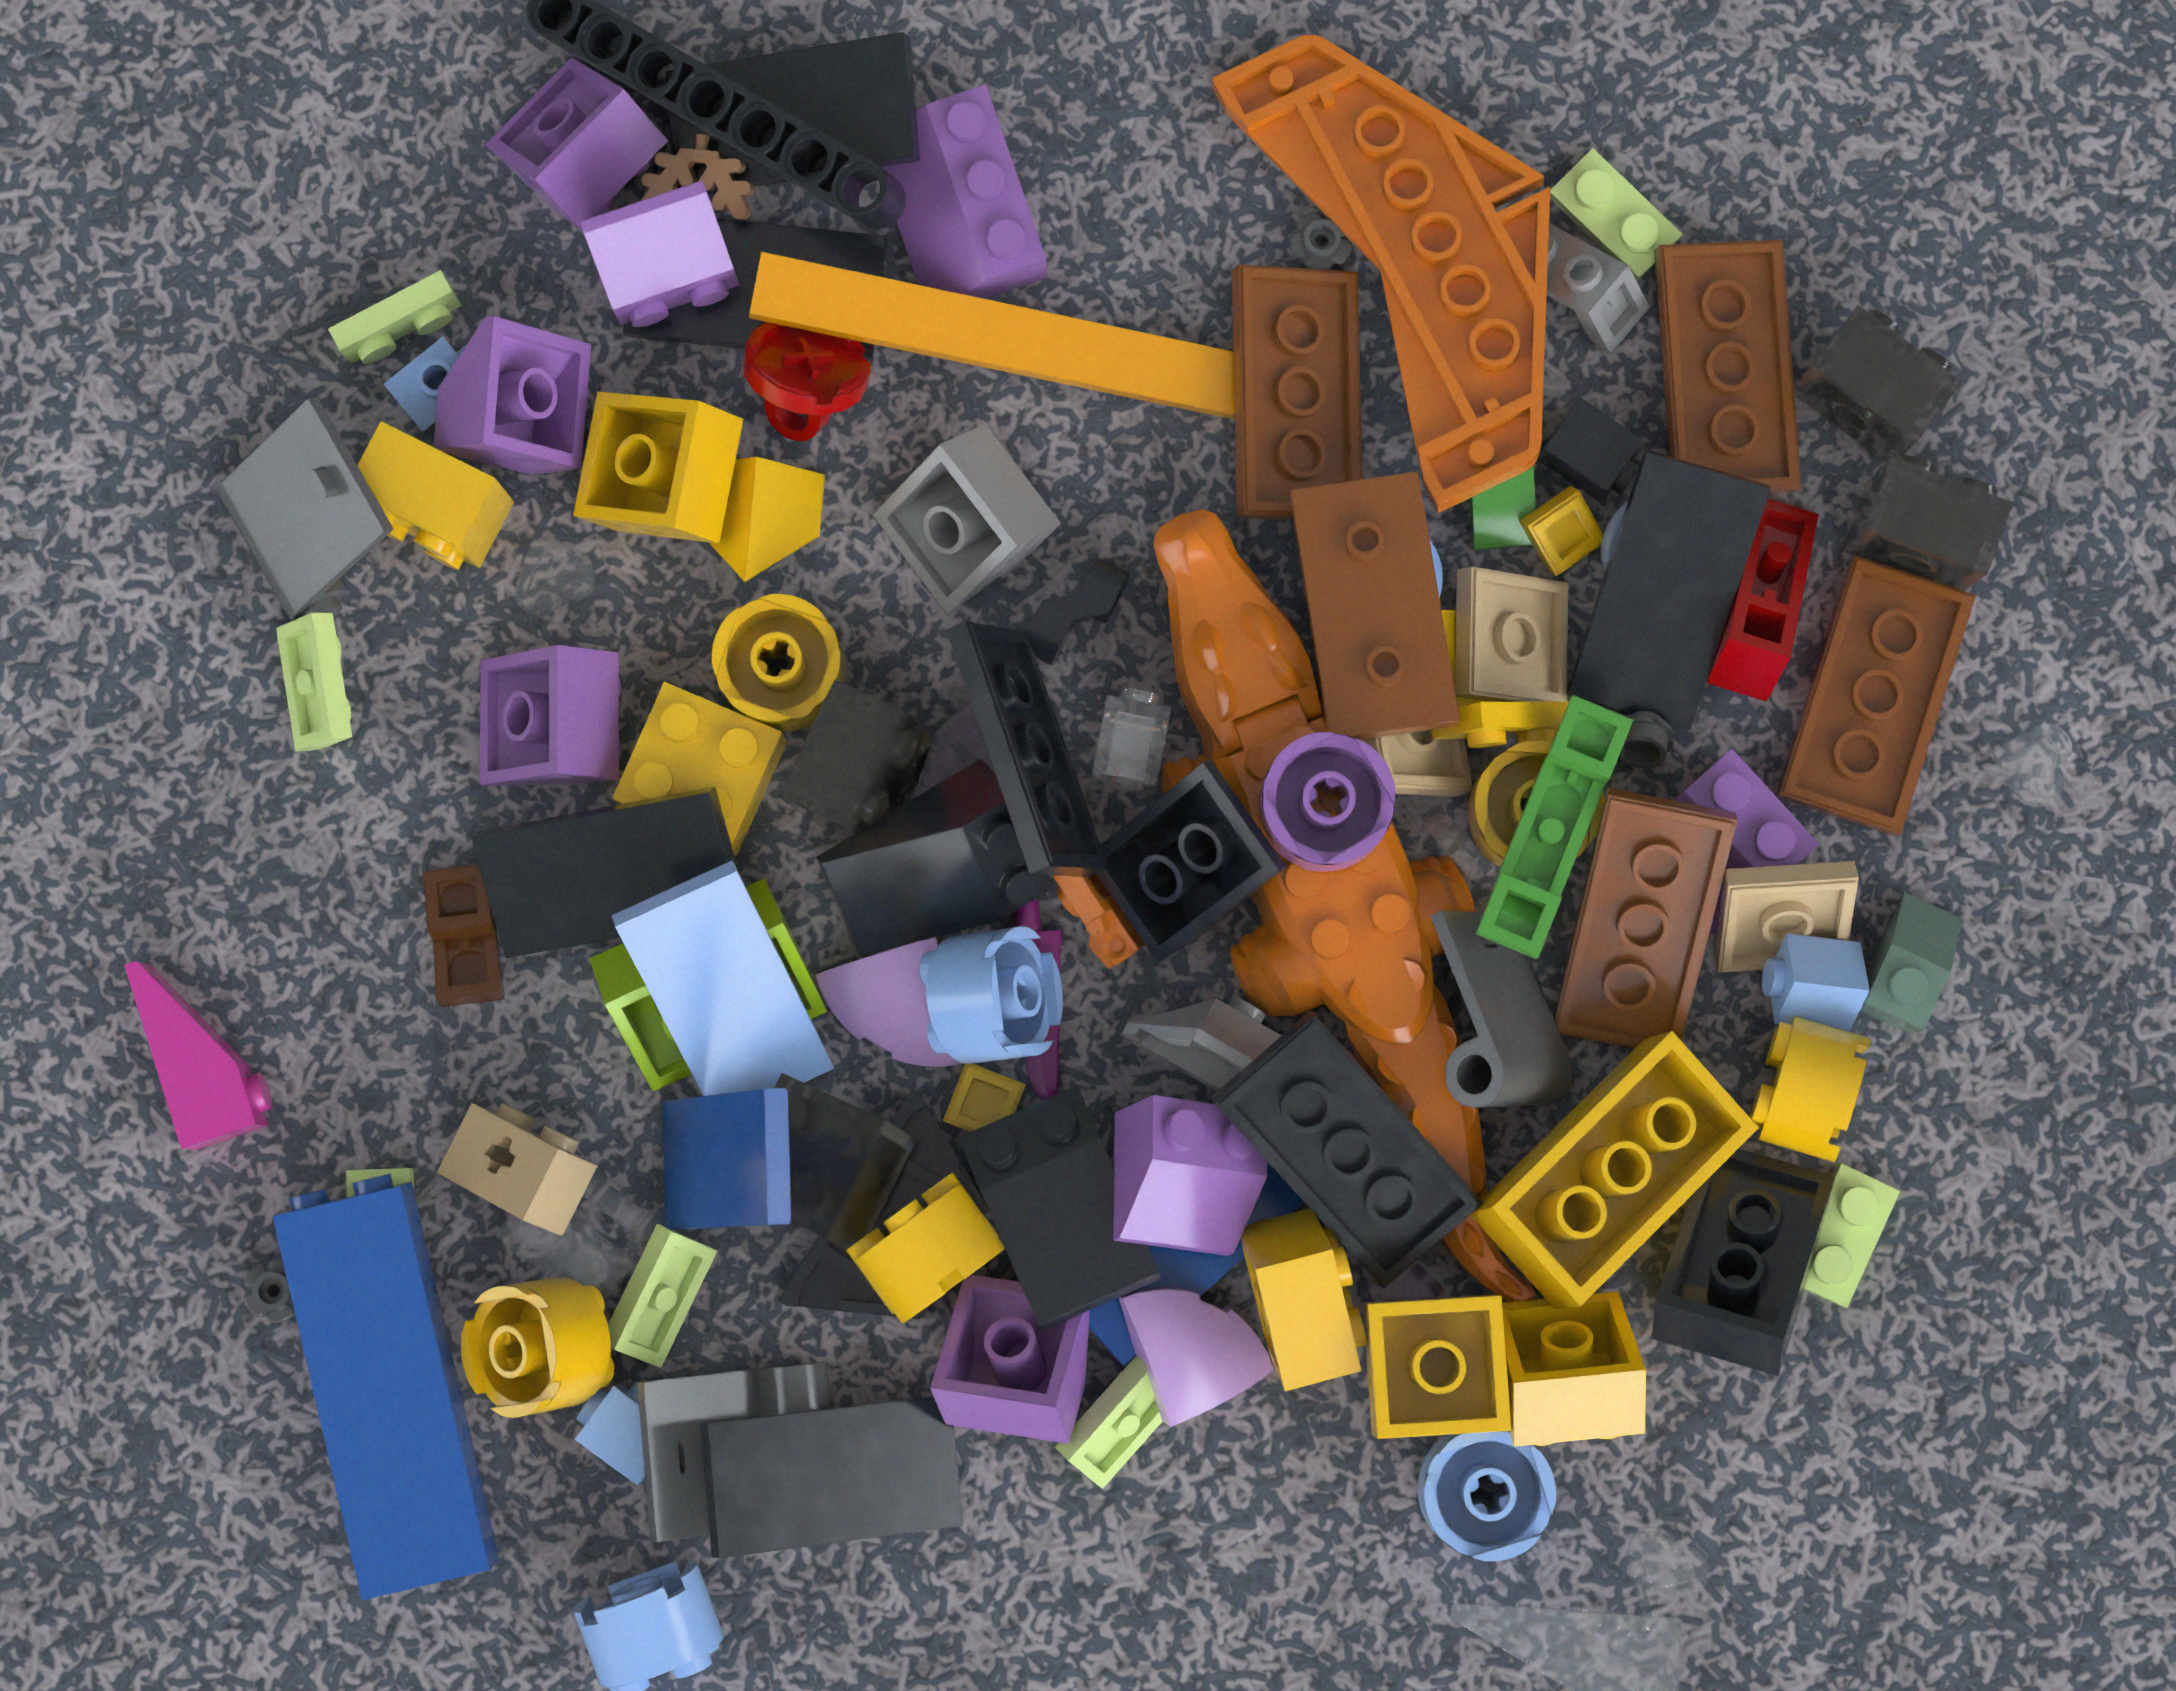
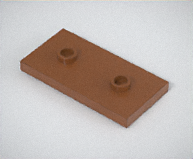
[1654,239,1802,494]
[1232,265,1363,520]
[1290,471,1460,740]
[1775,555,1976,837]
[1553,788,1738,1048]

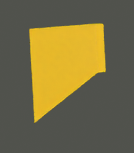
[709,457,825,582]

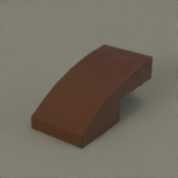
[423,864,505,1007]

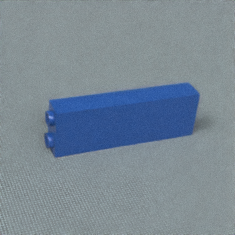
[272,1174,499,1601]

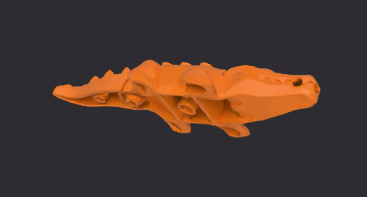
[1153,509,1536,1302]

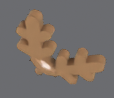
[641,134,755,220]

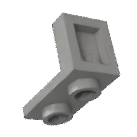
[1547,223,1650,354]

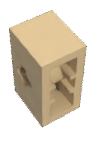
[437,1103,597,1236]

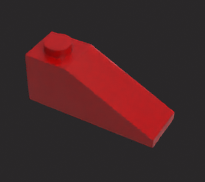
[1706,498,1819,702]

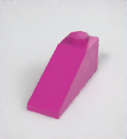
[124,961,272,1150]

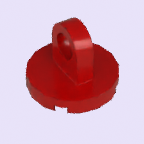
[742,322,871,442]

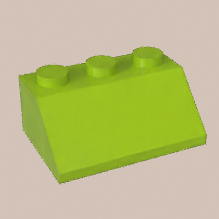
[589,878,827,1092]

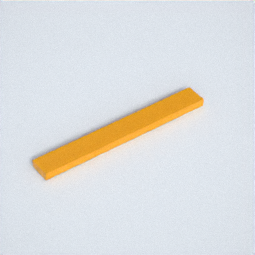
[748,252,1235,419]

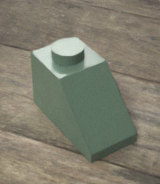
[1860,892,1962,1034]

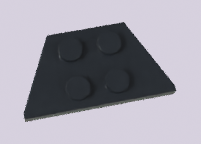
[778,1090,989,1319]

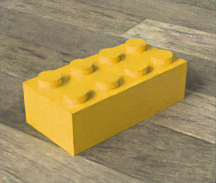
[1470,1031,1759,1309]

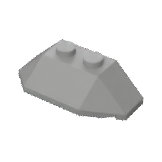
[1121,996,1290,1091]

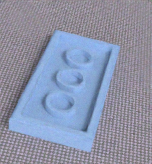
[612,860,834,1096]

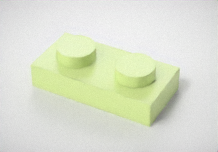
[1550,148,1683,281]
[328,270,462,364]
[276,613,352,751]
[1805,1163,1900,1308]
[608,1223,717,1368]
[1055,1355,1162,1489]

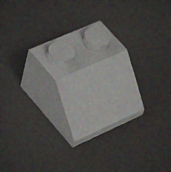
[873,424,1061,615]

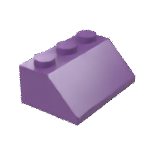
[882,84,1048,299]

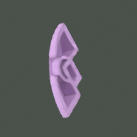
[815,937,965,1067]
[1119,1286,1274,1427]

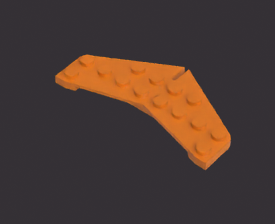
[1212,35,1550,514]

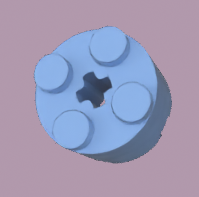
[920,926,1063,1064]
[1417,1431,1556,1562]
[573,1560,724,1691]

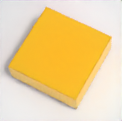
[1519,486,1604,577]
[943,1064,1026,1132]

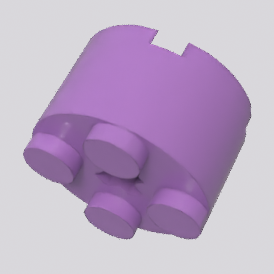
[1259,732,1395,872]

